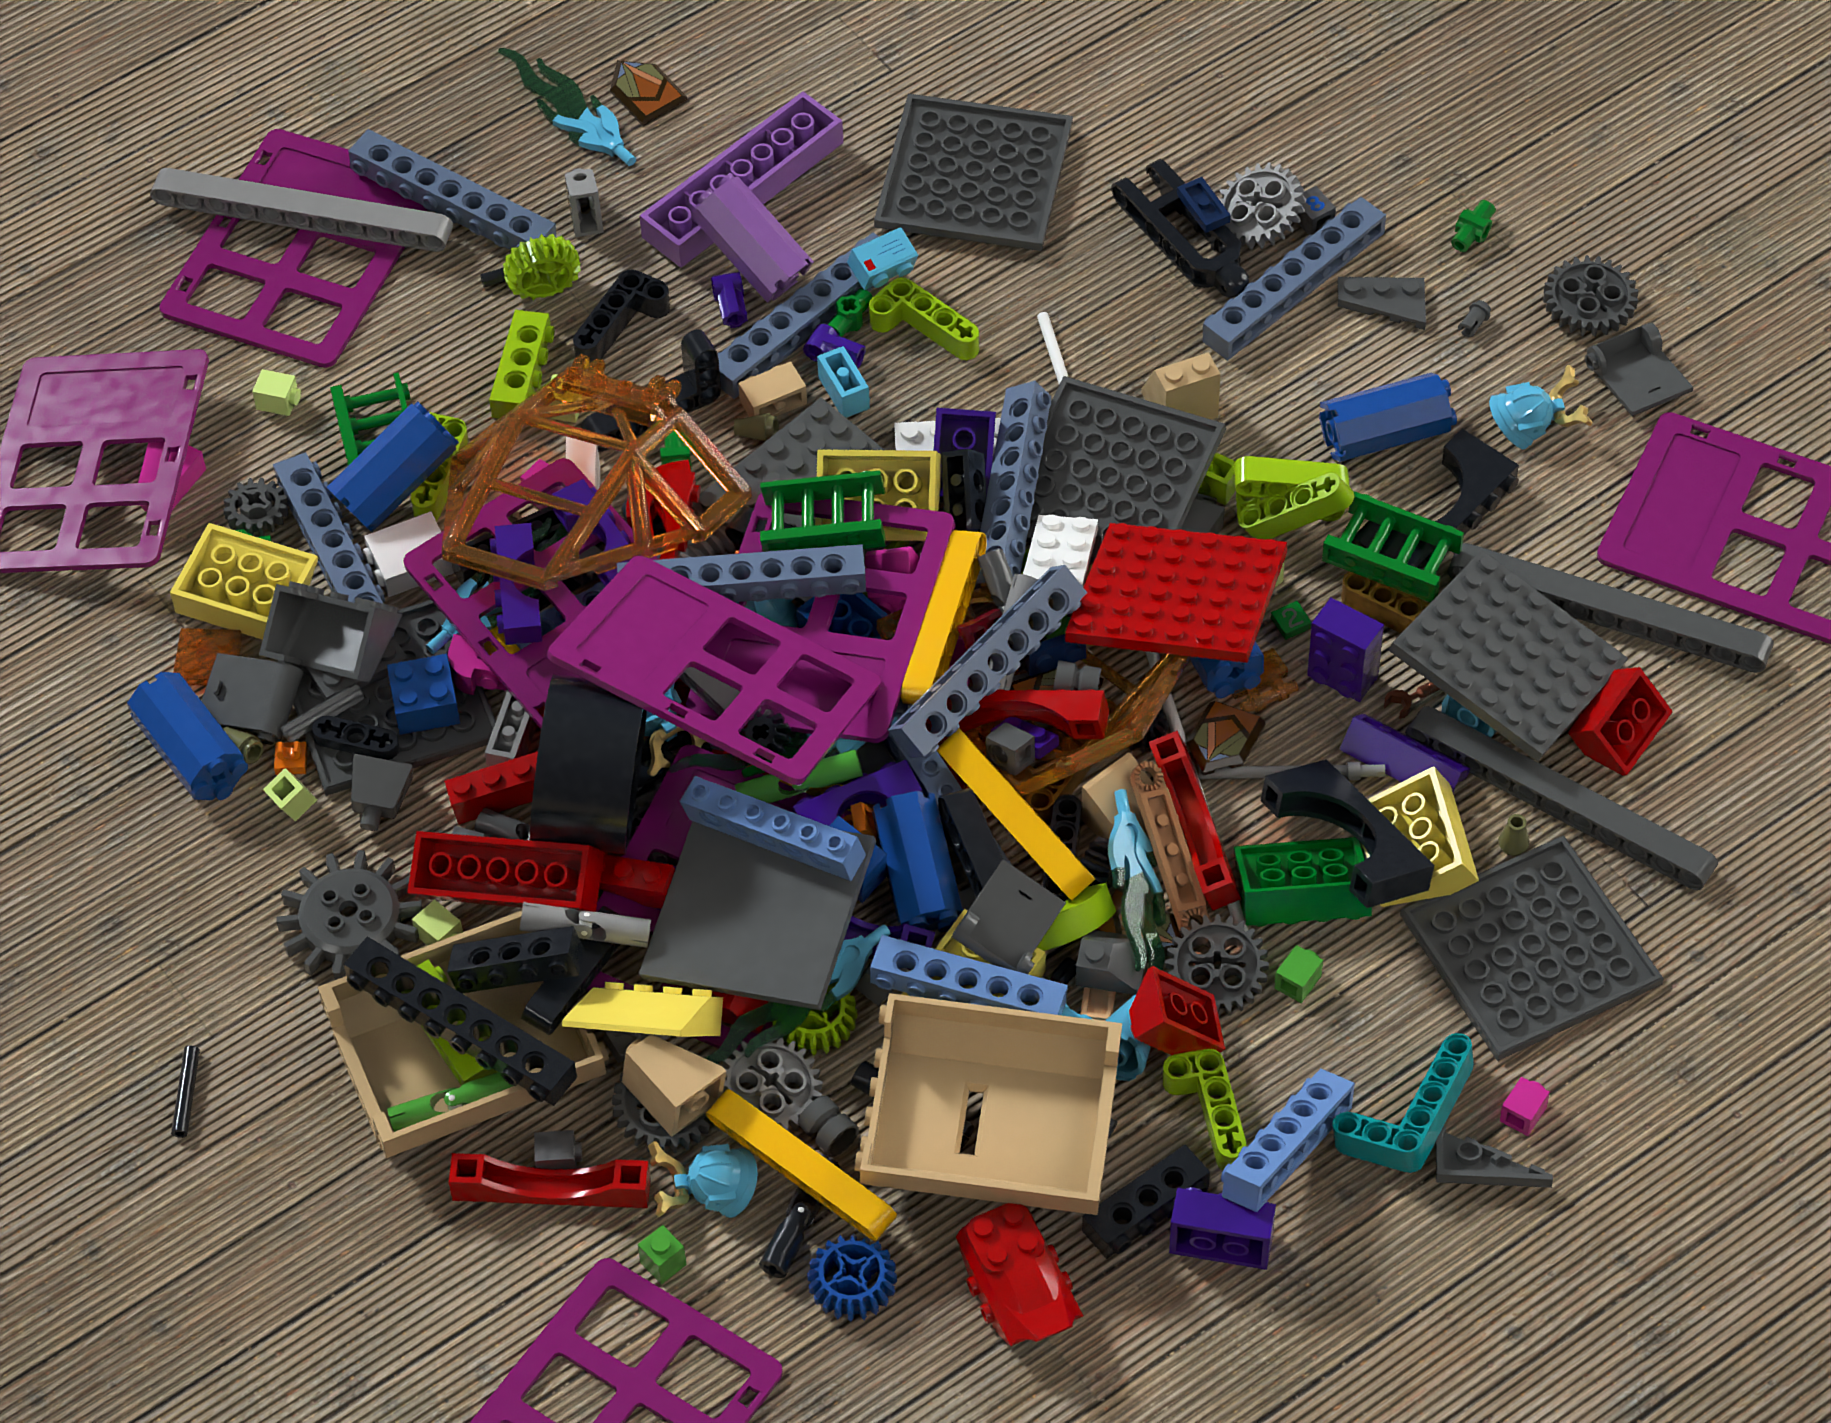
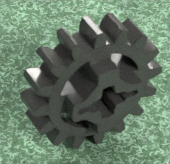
[223,478,289,536]

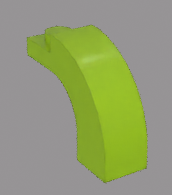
[1037,883,1116,951]

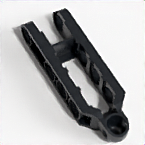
[1111,159,1249,297]

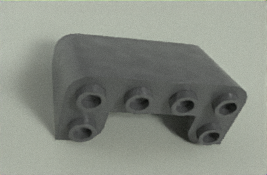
[259,581,402,683]

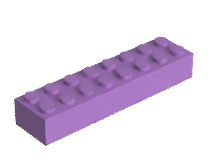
[639,91,843,268]

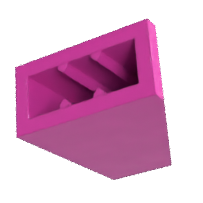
[138,442,206,512]

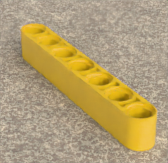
[901,530,987,705]
[937,728,1095,901]
[706,1089,897,1241]

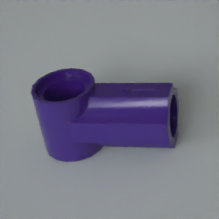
[711,272,748,328]
[803,324,866,369]

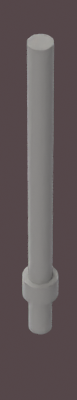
[1198,762,1385,780]

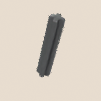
[281,684,364,742]

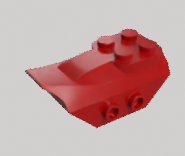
[956,1203,1084,1346]

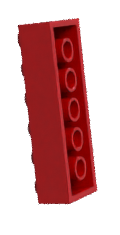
[407,831,604,912]

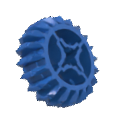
[807,1233,897,1322]

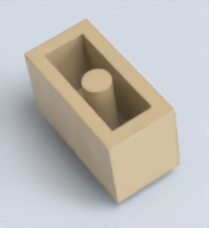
[738,362,807,417]

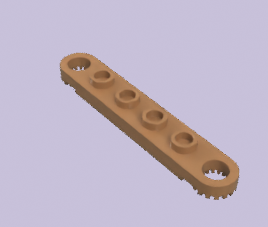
[1130,761,1212,931]

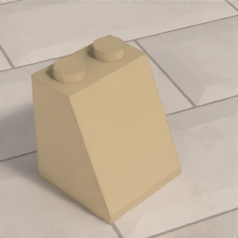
[1141,352,1221,420]
[1082,752,1178,859]
[622,1034,726,1137]

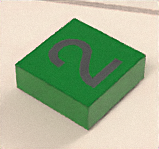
[1270,601,1312,640]

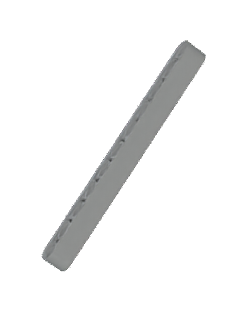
[150,168,453,252]

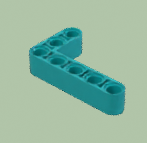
[1332,1033,1474,1173]

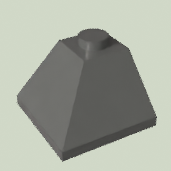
[1076,930,1150,995]

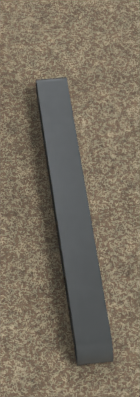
[1447,543,1774,673]
[1405,706,1718,890]

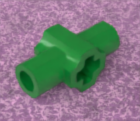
[1451,200,1496,252]
[828,288,873,337]
[660,431,692,471]

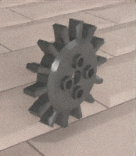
[276,850,423,980]

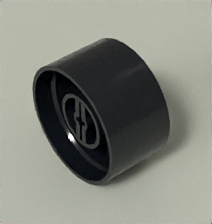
[530,674,647,855]

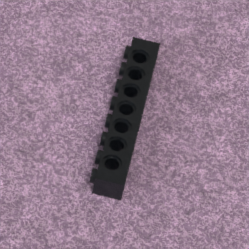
[343,936,577,1106]

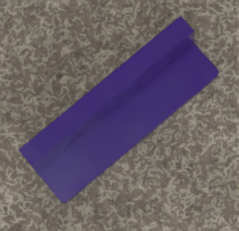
[1340,713,1471,792]

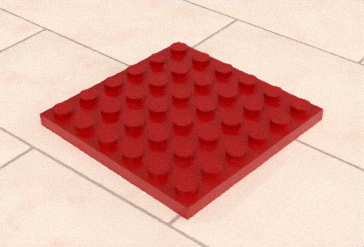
[1065,523,1287,663]

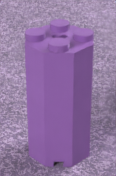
[691,173,814,303]

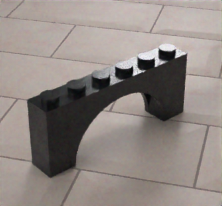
[1351,428,1519,570]
[1261,759,1435,908]

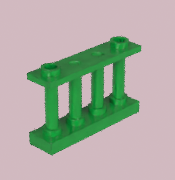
[330,372,411,466]
[760,471,886,552]
[1322,491,1464,602]

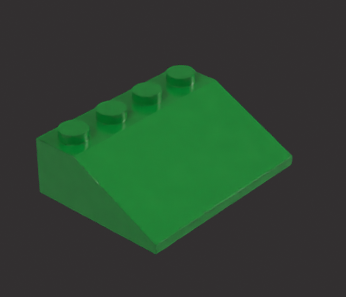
[1233,837,1372,927]

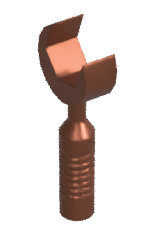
[1384,681,1440,719]

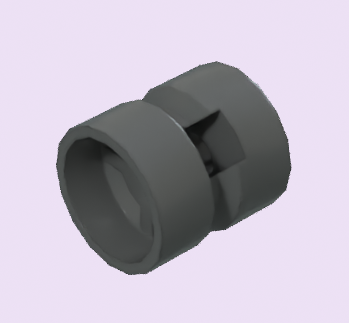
[1053,660,1101,690]
[798,1095,859,1157]

